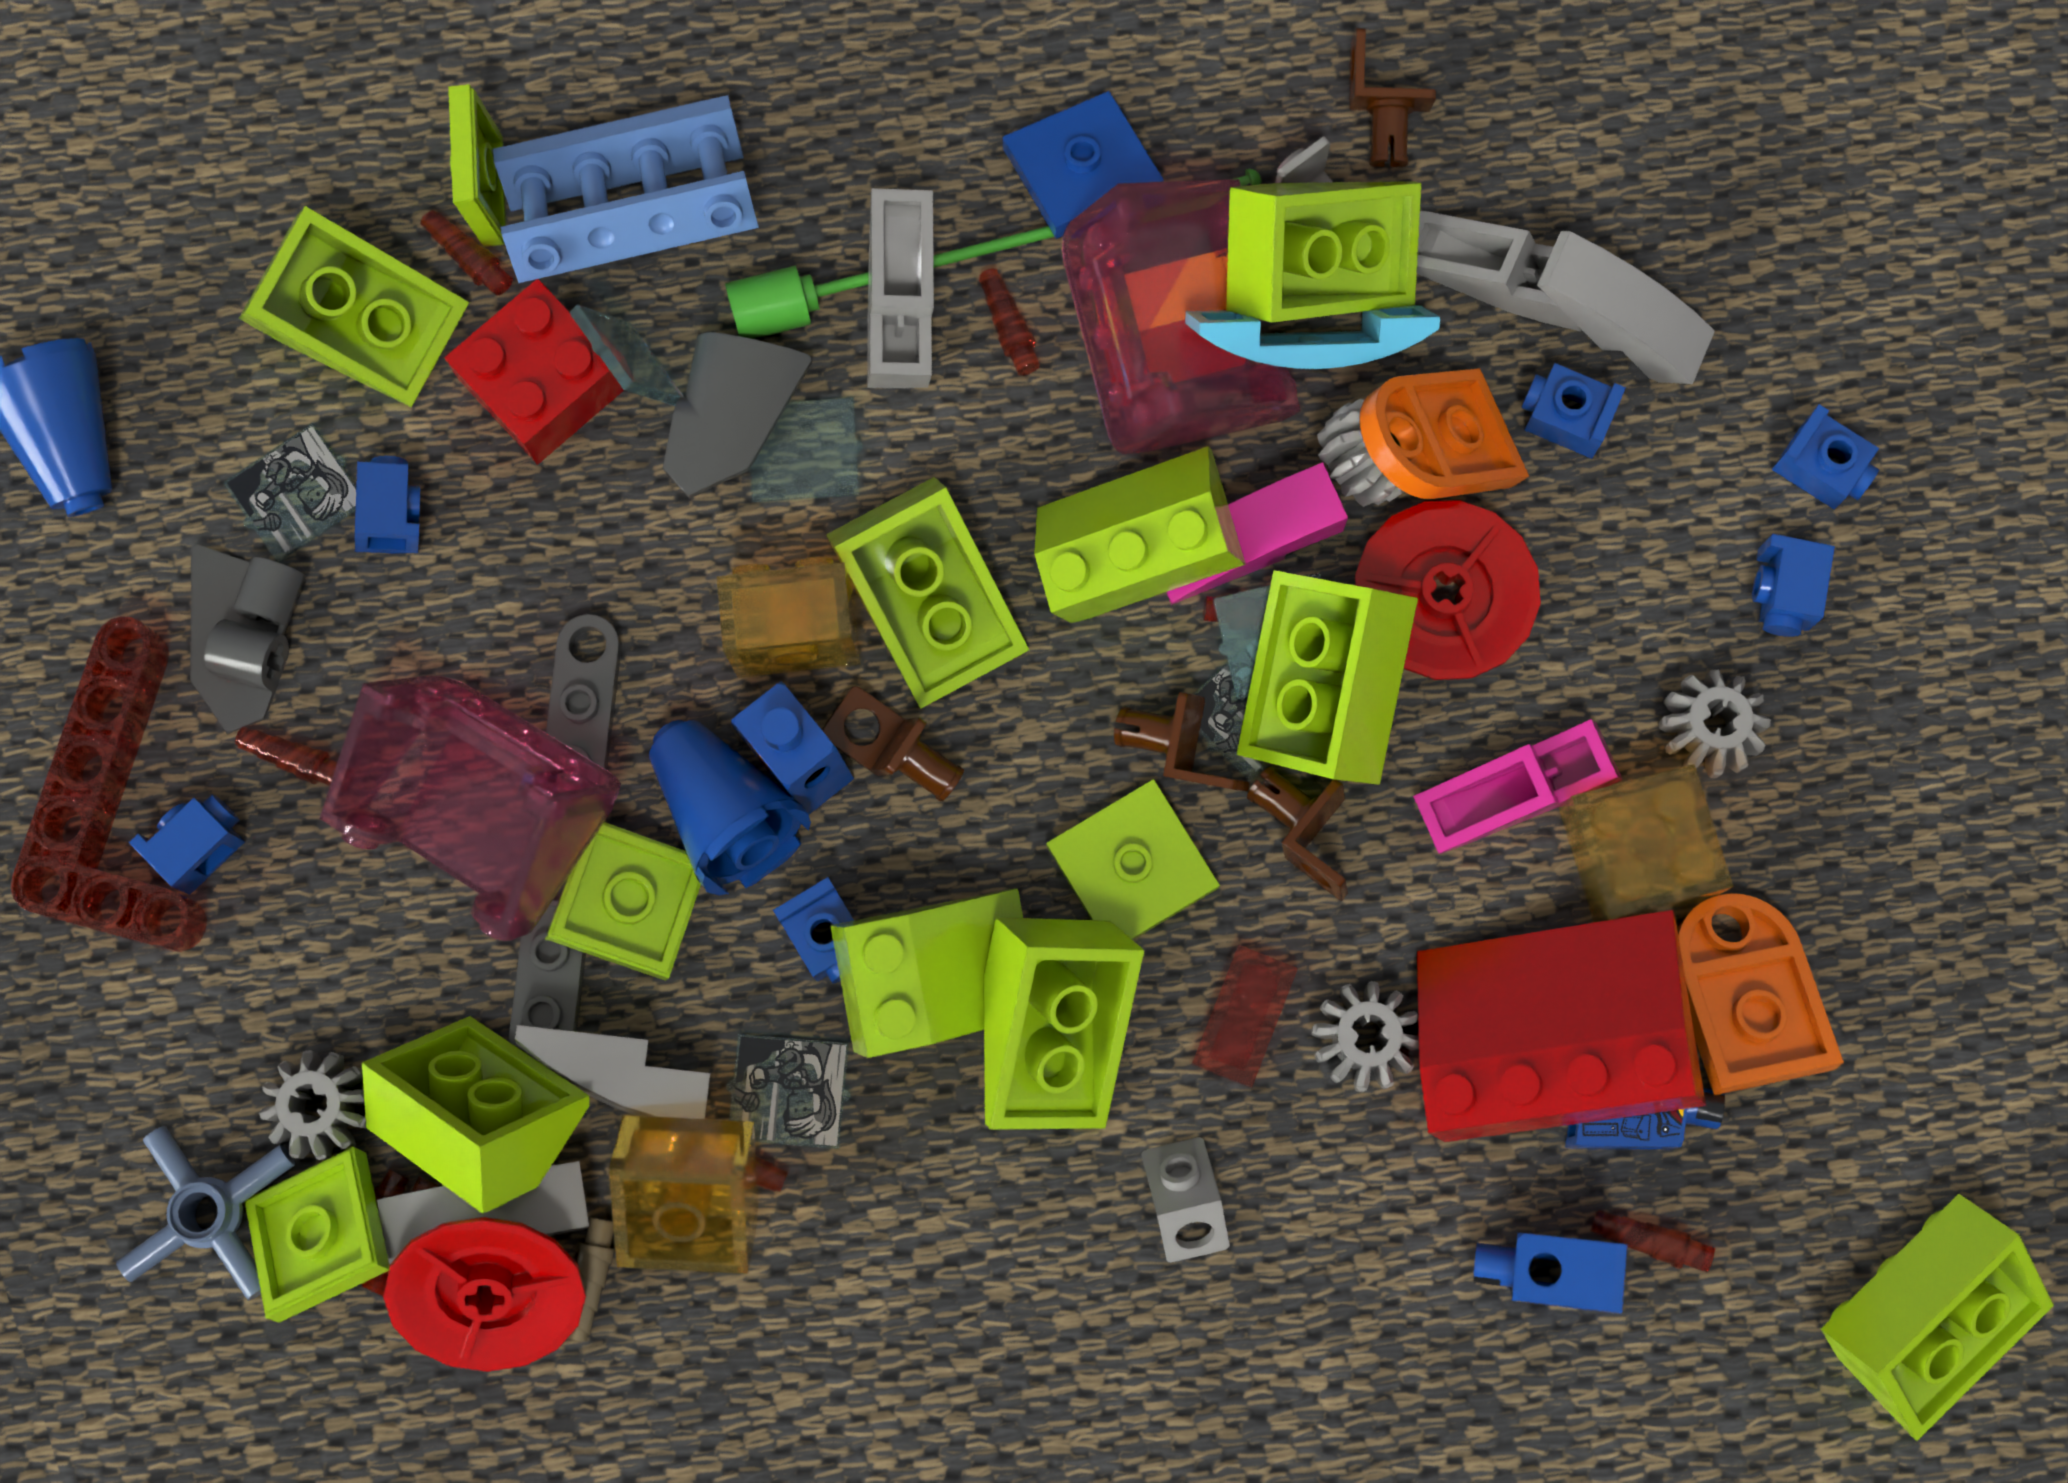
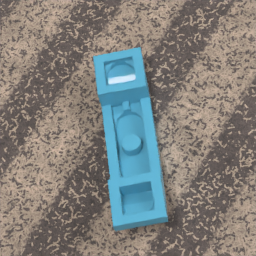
[1185,306,1440,369]

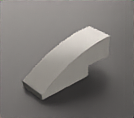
[867,188,934,388]
[1417,210,1581,332]
[1537,231,1715,384]
[515,1025,710,1130]
[376,1161,589,1265]

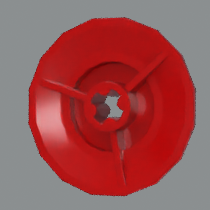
[1354,500,1541,680]
[383,1217,586,1372]

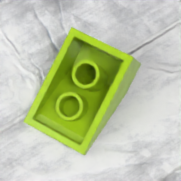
[1226,181,1421,323]
[238,206,469,407]
[826,477,1029,709]
[830,888,1023,1058]
[984,917,1144,1129]

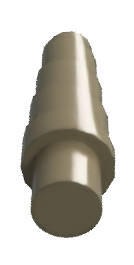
[568,1217,615,1342]

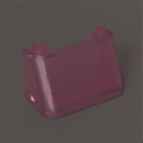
[1062,179,1301,455]
[319,676,621,941]

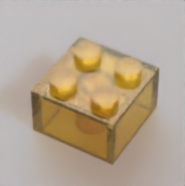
[717,557,861,678]
[1558,764,1734,923]
[609,1115,758,1274]

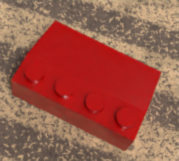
[1417,910,1706,1142]

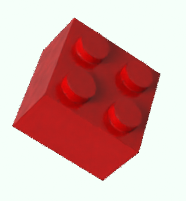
[444,279,629,465]

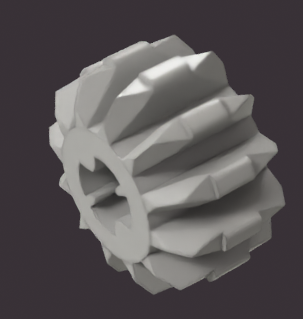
[1317,398,1404,507]
[1658,669,1771,778]
[1311,981,1419,1092]
[258,1050,367,1161]

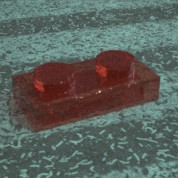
[1191,944,1298,1088]

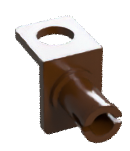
[1349,28,1436,168]
[822,686,964,801]
[1114,692,1250,791]
[1247,766,1348,901]

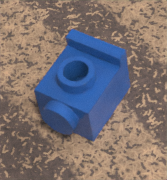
[1521,363,1626,459]
[1772,404,1879,510]
[355,456,420,554]
[1752,534,1835,637]
[129,794,245,895]
[773,877,854,984]

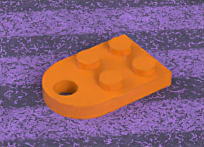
[1360,368,1529,499]
[1677,894,1844,1095]

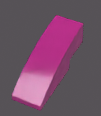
[1166,462,1348,605]
[1413,719,1623,854]

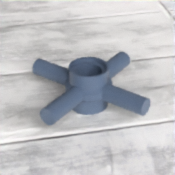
[116,1126,296,1301]

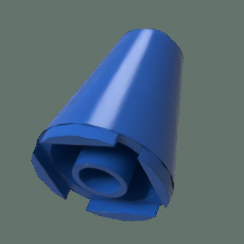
[0,338,112,517]
[649,720,811,896]

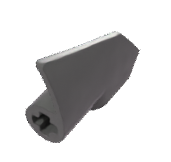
[663,332,812,499]
[190,544,306,734]

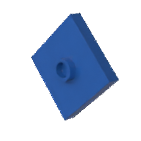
[1002,91,1164,239]

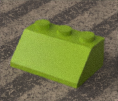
[1034,446,1246,623]
[1236,570,1418,785]
[362,1016,589,1214]
[1821,1194,2054,1441]

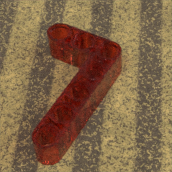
[10,616,207,952]

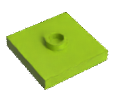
[448,84,506,247]
[1046,779,1220,940]
[545,817,701,981]
[245,1147,390,1323]

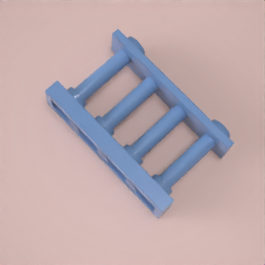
[493,95,759,283]

